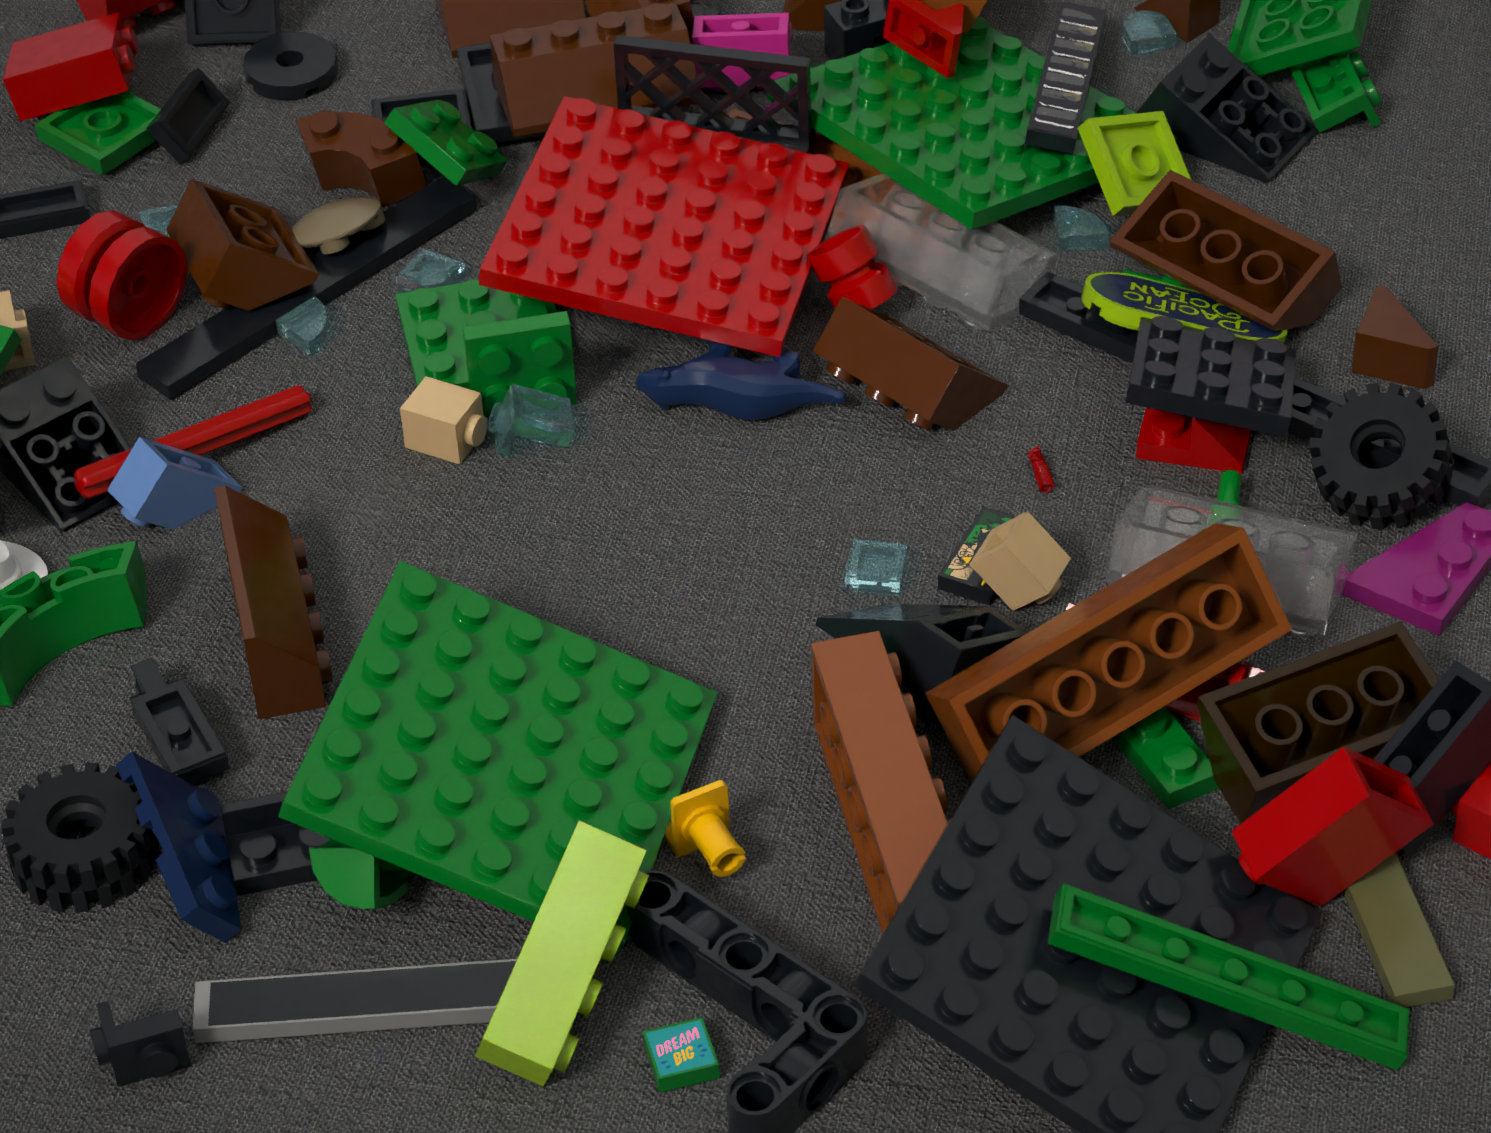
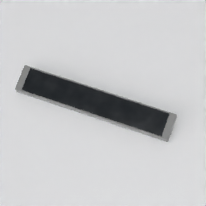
[192,959,517,1043]

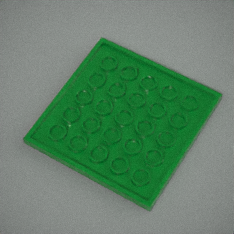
[767,17,1178,230]
[278,561,717,956]

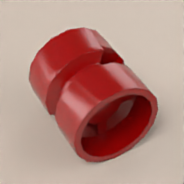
[807,225,898,310]

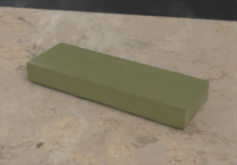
[1342,852,1455,1008]

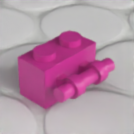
[692,12,792,92]

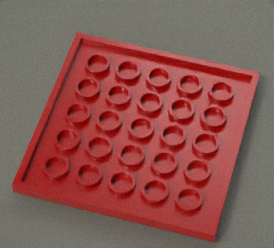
[478,96,849,357]

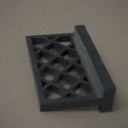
[613,35,816,154]

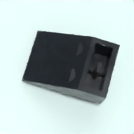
[1136,33,1318,183]
[0,356,131,532]
[815,603,1028,709]

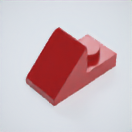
[883,0,964,78]
[1136,408,1251,474]

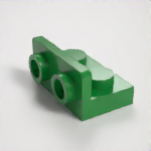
[1290,50,1383,133]

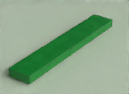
[1047,883,1410,1070]

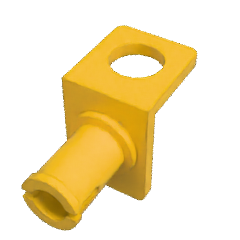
[664,780,746,877]

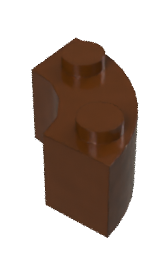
[296,110,427,207]

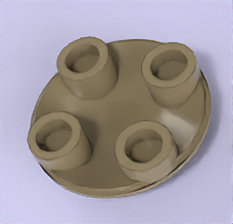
[291,197,386,254]

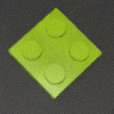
[1077,111,1191,216]

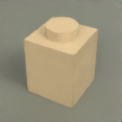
[400,376,488,464]
[969,511,1071,611]

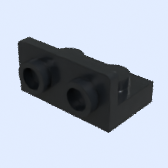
[220,791,331,896]

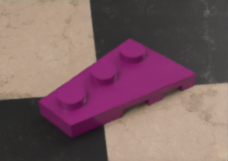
[1339,502,1491,636]

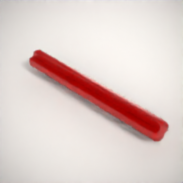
[74,385,311,499]

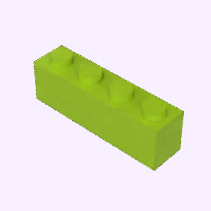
[475,821,649,1087]

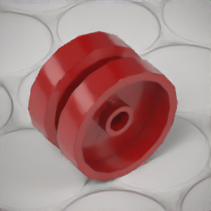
[56,210,188,341]

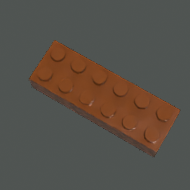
[925,523,1293,783]
[811,631,948,934]

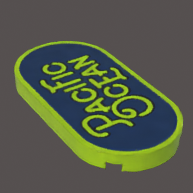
[1081,272,1288,343]

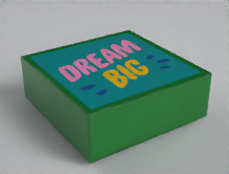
[642,1017,720,1093]

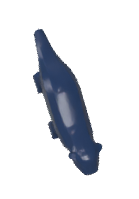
[637,340,847,420]

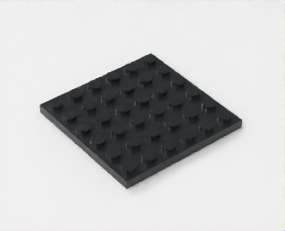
[852,715,1322,1133]

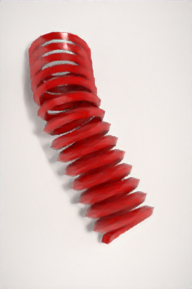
[1026,445,1055,493]

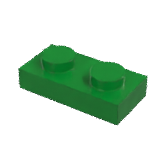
[1112,706,1219,809]

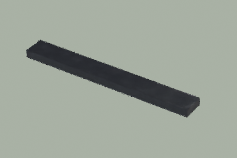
[135,176,477,400]

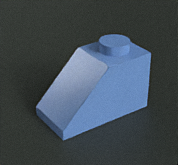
[107,437,243,530]

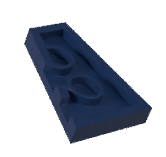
[116,751,242,943]

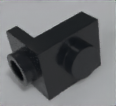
[90,1001,191,1087]

